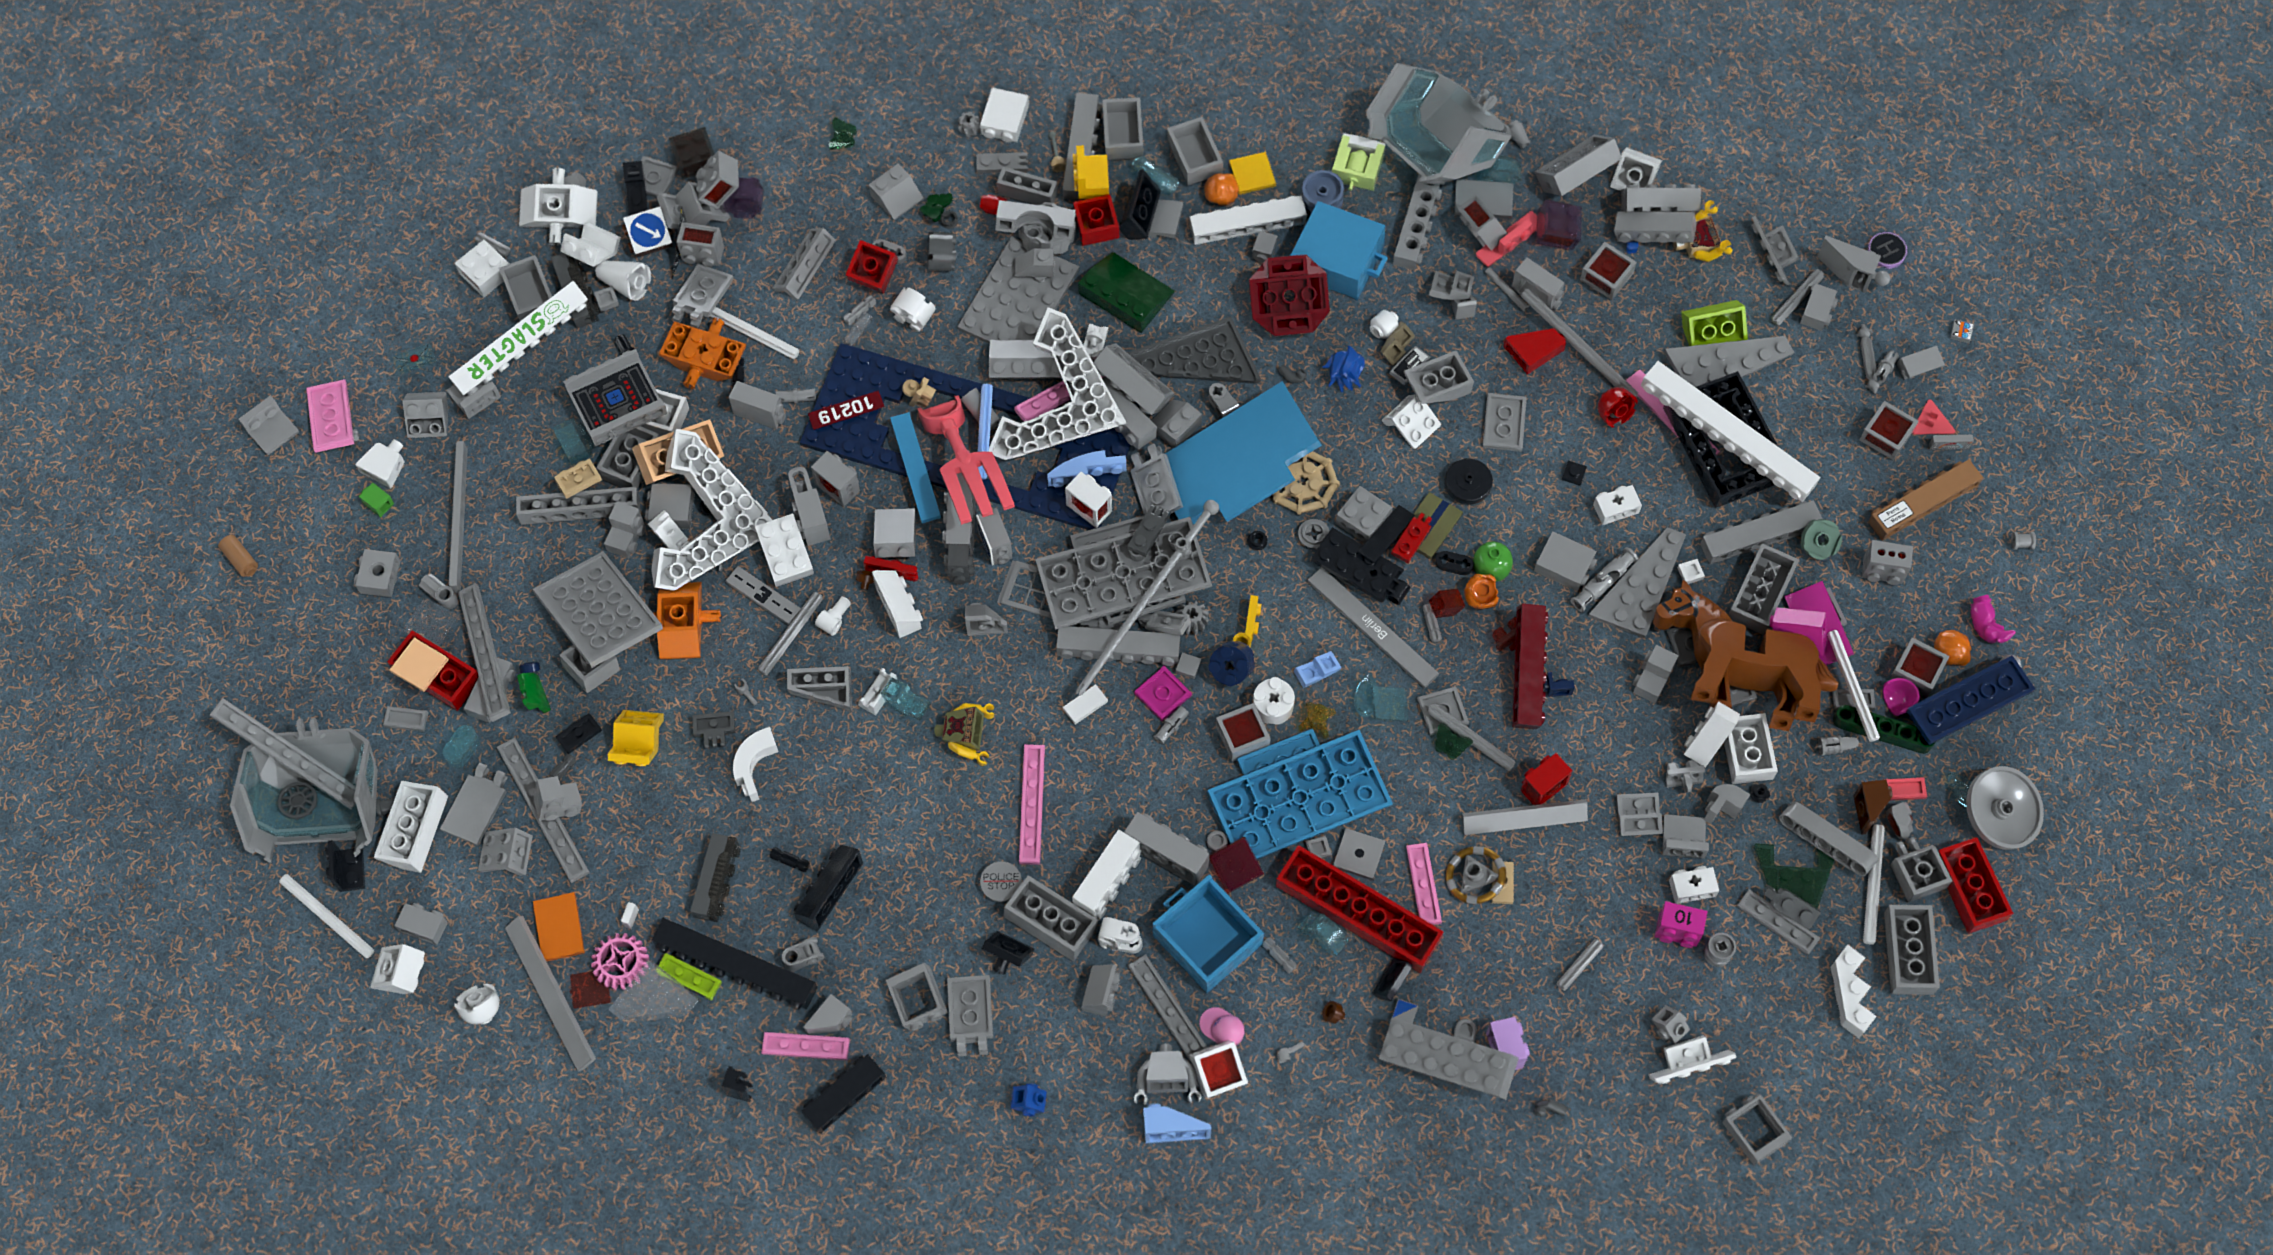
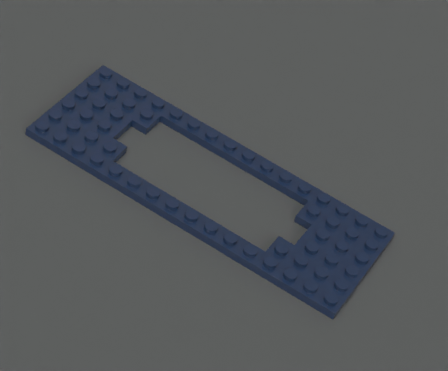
[800,343,1131,530]

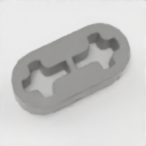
[872,239,907,265]

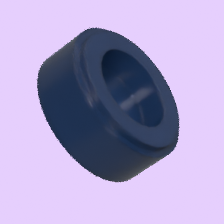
[519,662,541,673]

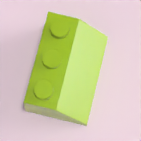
[1681,300,1748,346]

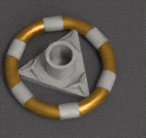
[1446,846,1506,904]

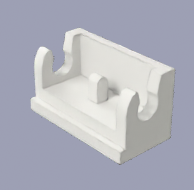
[648,510,689,550]
[858,668,898,716]

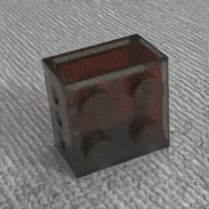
[669,127,715,180]

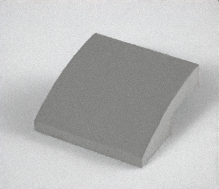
[1148,200,1183,238]
[1429,271,1474,300]
[1616,793,1663,836]

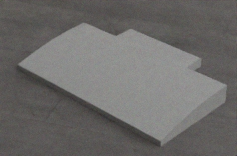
[1035,515,1212,630]

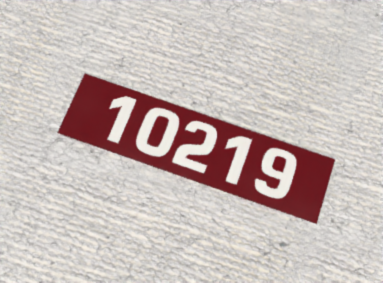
[808,390,885,430]

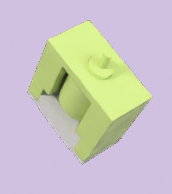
[1332,133,1386,191]

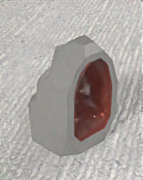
[1886,802,1913,840]

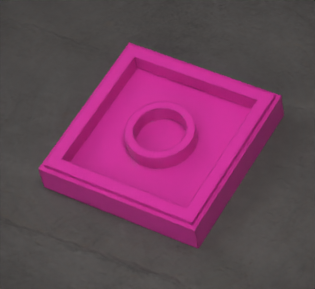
[1134,666,1192,721]

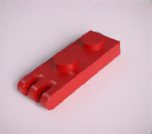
[863,556,918,582]

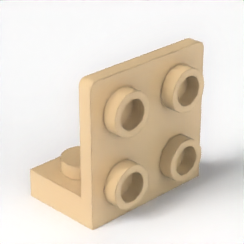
[554,458,602,499]

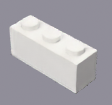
[1684,701,1740,767]

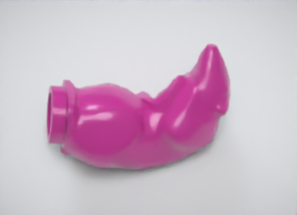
[1970,595,2016,644]

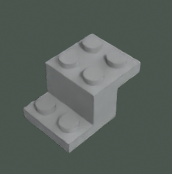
[657,182,730,233]

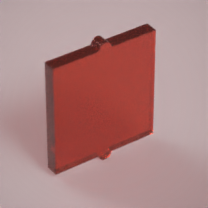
[570,971,611,1009]

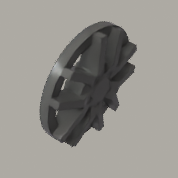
[278,782,318,820]

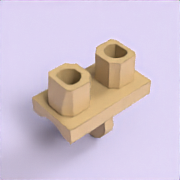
[902,377,936,408]

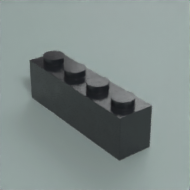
[802,1054,887,1134]

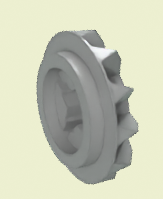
[1298,519,1330,550]

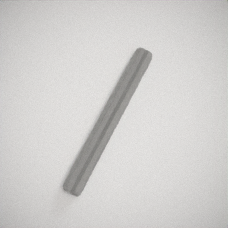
[758,592,823,675]
[1427,703,1515,771]

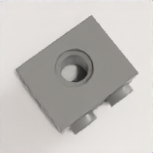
[354,549,401,597]

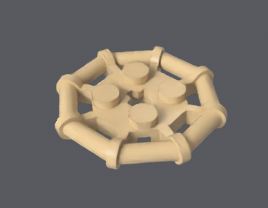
[1272,451,1340,515]

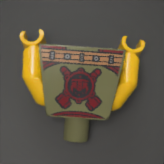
[934,703,994,766]

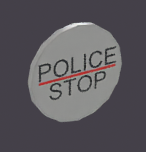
[980,861,1022,902]

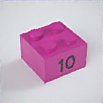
[1655,901,1708,948]

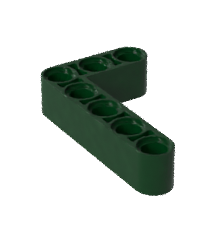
[1833,693,1937,754]

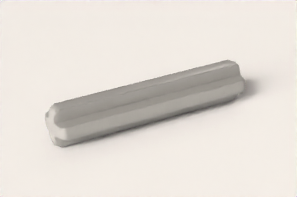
[1557,939,1603,991]

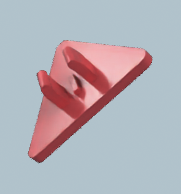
[1912,400,1956,435]

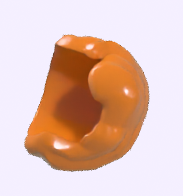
[1204,173,1239,205]
[1464,574,1499,609]
[1934,630,1972,666]

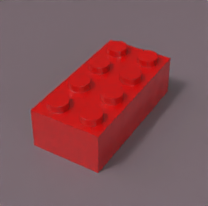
[387,630,479,711]
[1938,837,2014,934]

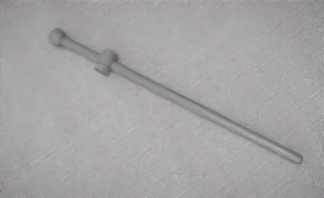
[1076,500,1219,696]

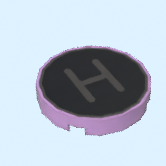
[1868,232,1907,269]

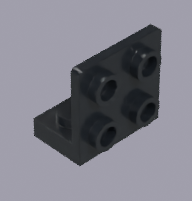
[325,840,365,892]

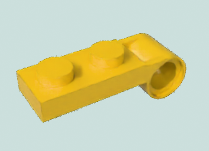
[1233,595,1262,648]

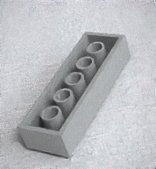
[1379,1018,1519,1100]

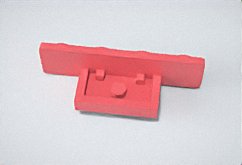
[1476,211,1544,267]

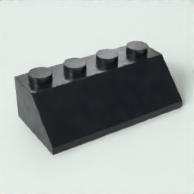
[794,845,863,932]

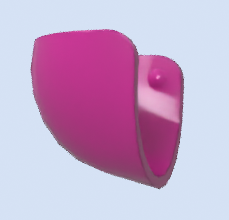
[1882,678,1919,716]

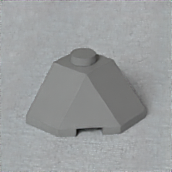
[965,603,1008,636]

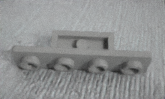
[1752,216,1800,286]

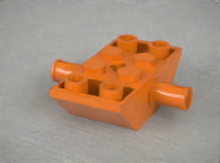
[659,317,747,389]
[652,582,721,659]

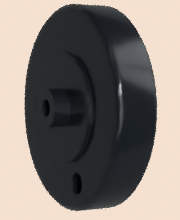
[1444,458,1493,505]

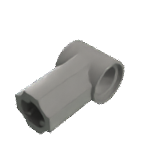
[419,573,458,610]

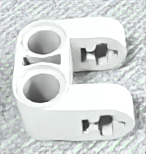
[1098,917,1143,954]

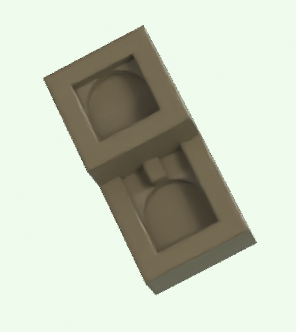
[1381,322,1416,366]

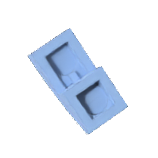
[1293,651,1341,688]

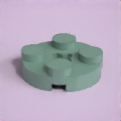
[1800,519,1842,560]

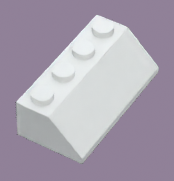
[374,781,448,873]

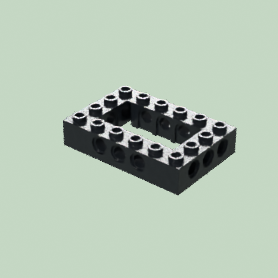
[1663,371,1778,508]

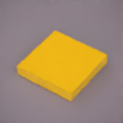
[1229,152,1276,195]

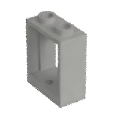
[1511,257,1565,311]
[886,963,948,1031]
[1722,1095,1792,1166]

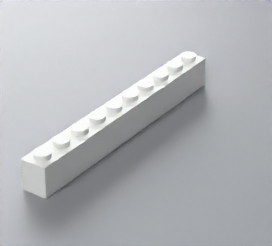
[1641,361,1821,502]

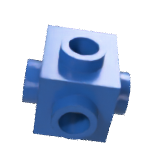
[1011,1084,1047,1117]

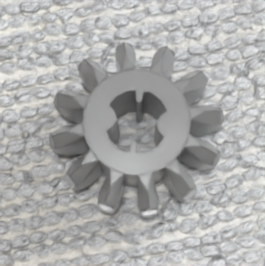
[1175,600,1209,635]

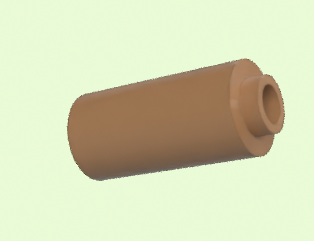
[218,535,258,577]

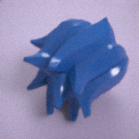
[1322,345,1365,393]

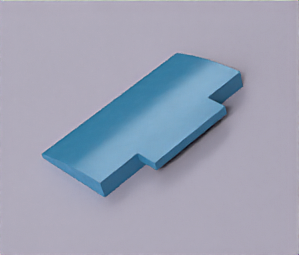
[1165,381,1322,524]
[1207,728,1393,860]

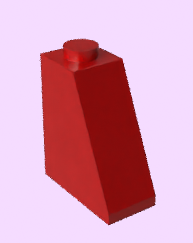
[1503,328,1566,375]

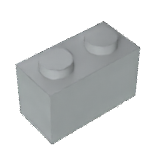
[1800,283,1838,331]
[395,903,448,945]

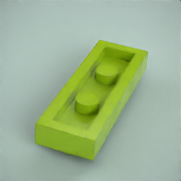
[655,953,722,1001]

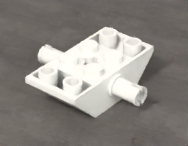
[519,168,598,245]

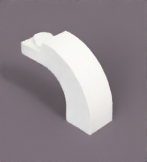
[733,727,778,802]

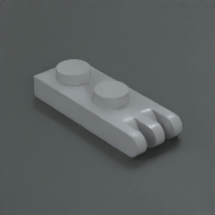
[977,152,1028,173]

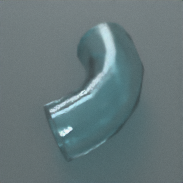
[1132,156,1178,195]

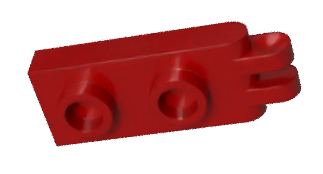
[1391,512,1432,564]

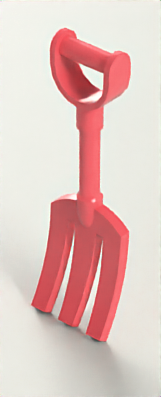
[917,395,1015,525]

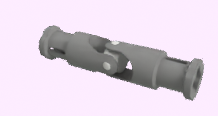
[1570,547,1638,612]

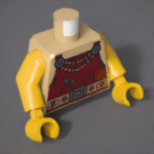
[1673,200,1733,262]

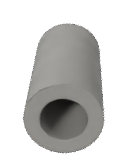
[961,388,1000,431]

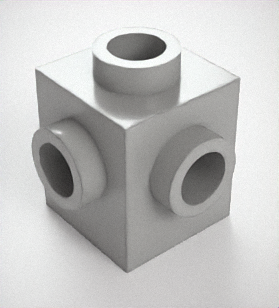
[1652,1005,1690,1044]

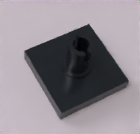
[982,931,1035,975]

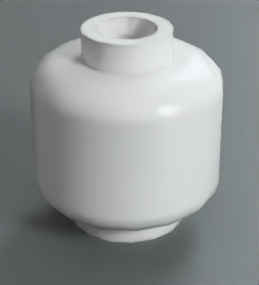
[1370,310,1399,339]

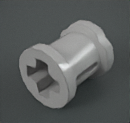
[2011,532,2036,550]

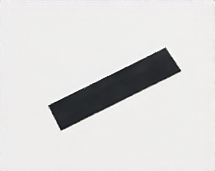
[1358,505,1415,563]

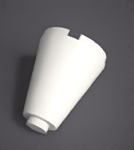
[595,261,651,301]

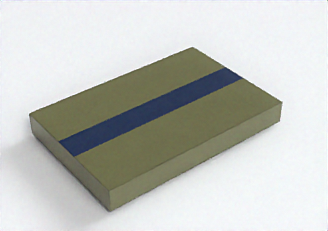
[1397,492,1463,560]

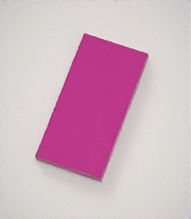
[1784,581,1854,666]

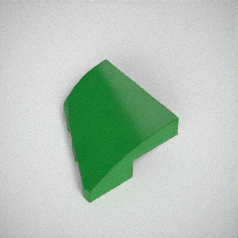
[517,673,551,713]

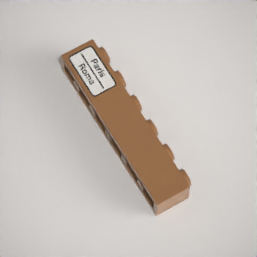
[1868,459,1984,541]

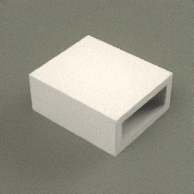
[980,88,1029,142]

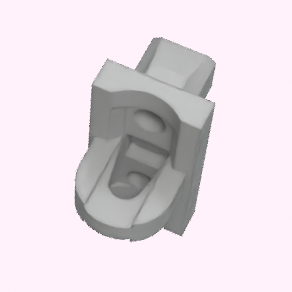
[1665,760,1705,793]

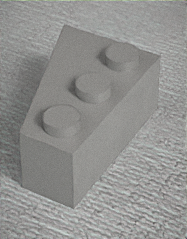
[787,666,852,711]

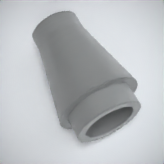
[1507,120,1531,149]

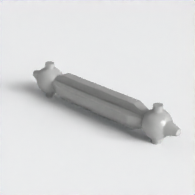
[1856,324,1882,394]

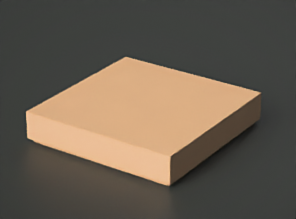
[390,638,448,692]

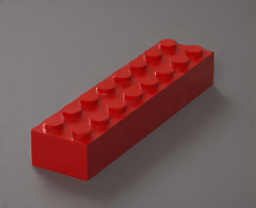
[1276,845,1444,973]

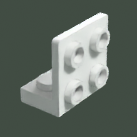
[1382,394,1441,449]

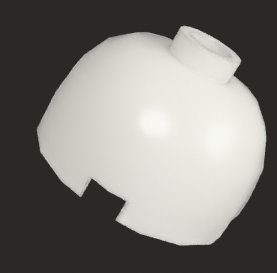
[454,983,499,1024]

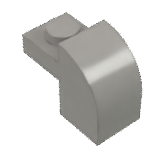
[1704,784,1751,824]

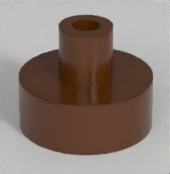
[856,570,874,590]
[1322,1001,1345,1024]

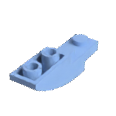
[1047,450,1127,487]

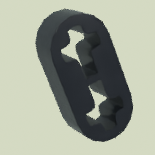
[1435,551,1474,575]

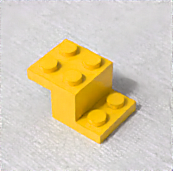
[1073,145,1109,199]
[608,710,664,766]

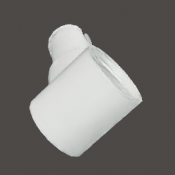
[815,596,851,636]

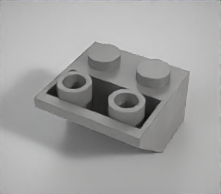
[402,392,448,438]
[1082,964,1120,1017]

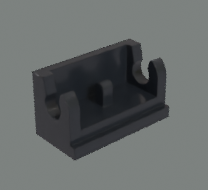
[722,1066,753,1102]

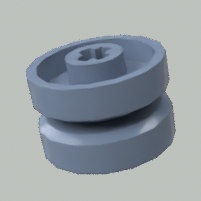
[1302,170,1344,216]

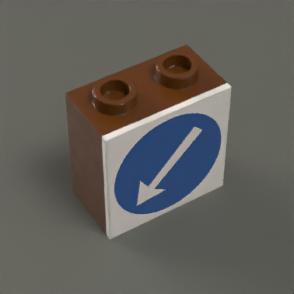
[622,207,673,258]

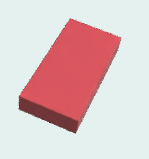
[1883,777,1927,801]

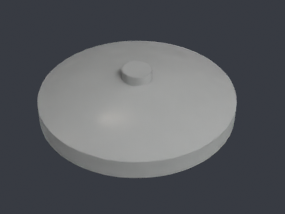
[1966,766,2044,850]

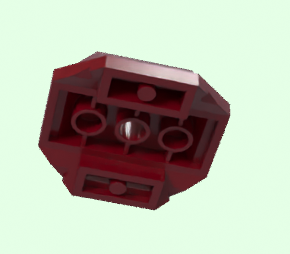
[1249,254,1330,336]

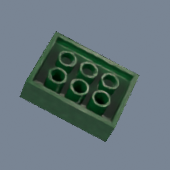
[1078,252,1175,333]

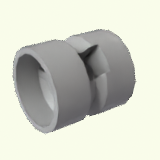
[1704,933,1736,967]

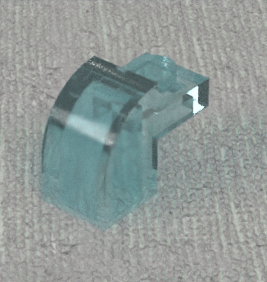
[1476,155,1521,184]
[880,677,931,720]
[1298,912,1349,956]

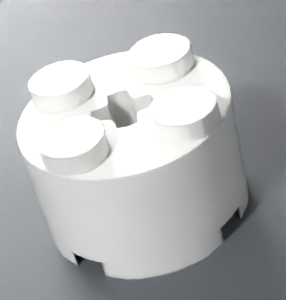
[890,287,936,332]
[1253,677,1295,725]

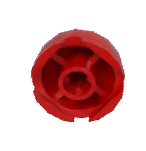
[1597,387,1638,427]

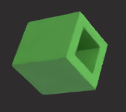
[359,483,394,518]

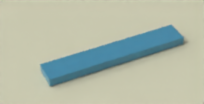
[890,412,941,523]

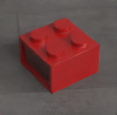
[1520,753,1573,805]

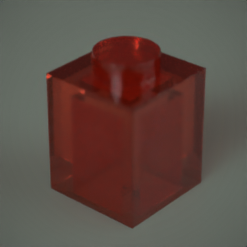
[1429,589,1465,618]

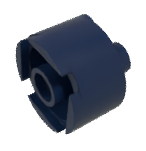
[1208,641,1255,686]

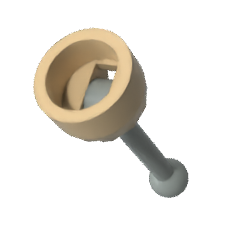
[1049,131,1066,172]

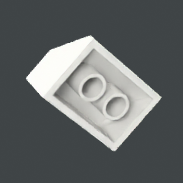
[872,570,923,638]

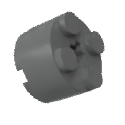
[927,232,956,271]

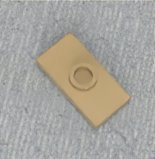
[1492,861,1514,904]

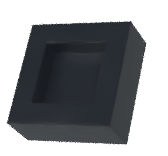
[1562,460,1587,486]

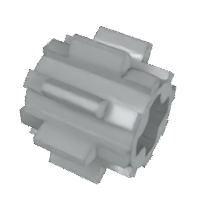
[957,112,981,137]

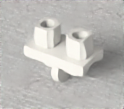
[1084,324,1108,361]

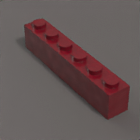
[1512,603,1548,729]

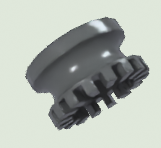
[941,210,958,229]

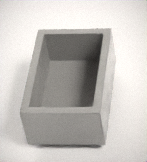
[1102,98,1143,160]
[1167,117,1223,186]
[499,255,552,321]

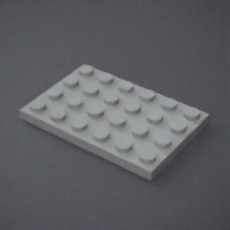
[957,237,1080,344]
[533,551,663,668]

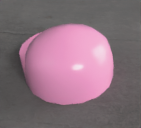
[1200,1007,1244,1046]

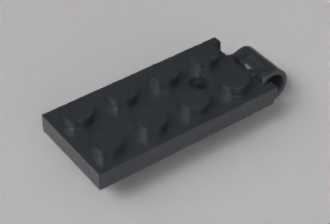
[1311,527,1411,605]

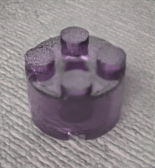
[723,177,764,219]

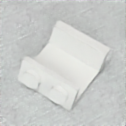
[560,222,621,267]

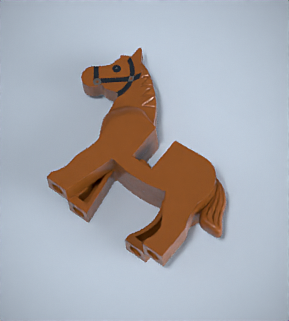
[1653,580,1838,731]

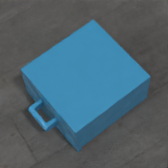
[1290,201,1388,301]
[1153,874,1264,993]

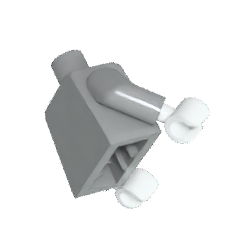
[1134,1044,1201,1105]

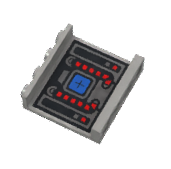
[563,349,668,447]

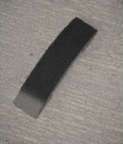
[623,161,648,216]

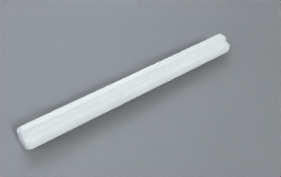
[710,307,799,359]
[1827,630,1880,742]
[1863,824,1885,945]
[279,874,374,958]

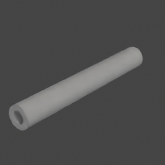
[1485,267,1529,312]

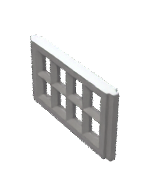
[997,560,1081,627]

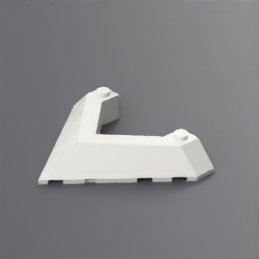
[989,307,1127,460]
[651,429,772,591]

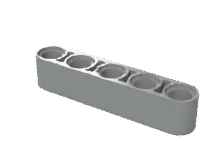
[1779,801,1878,876]

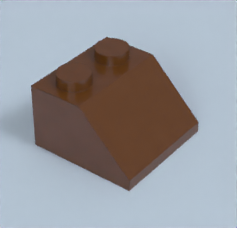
[1853,779,1892,835]

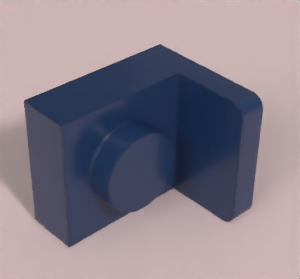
[1543,671,1575,697]

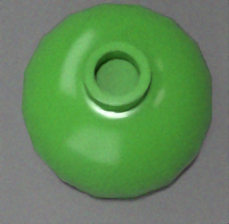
[1473,541,1513,582]

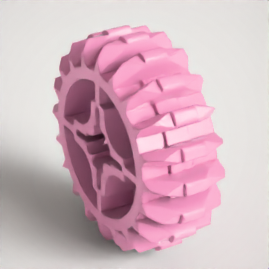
[591,933,649,990]

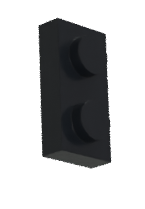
[556,713,602,754]
[1372,958,1413,1001]

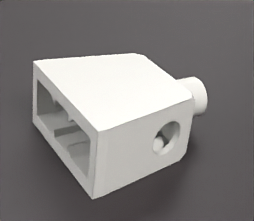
[355,439,404,489]

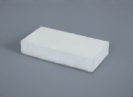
[1063,684,1108,725]

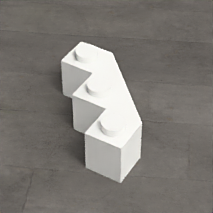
[1831,945,1876,1039]

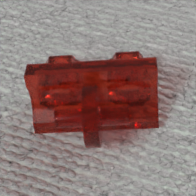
[1492,616,1516,652]

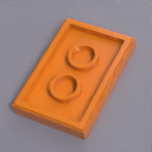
[533,892,585,962]

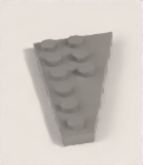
[1663,336,1794,387]
[1588,527,1686,639]

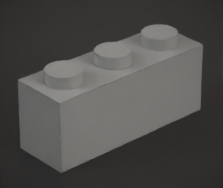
[997,167,1058,205]
[464,658,516,723]

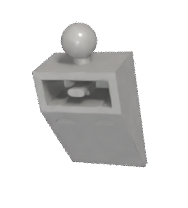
[1817,235,1890,293]

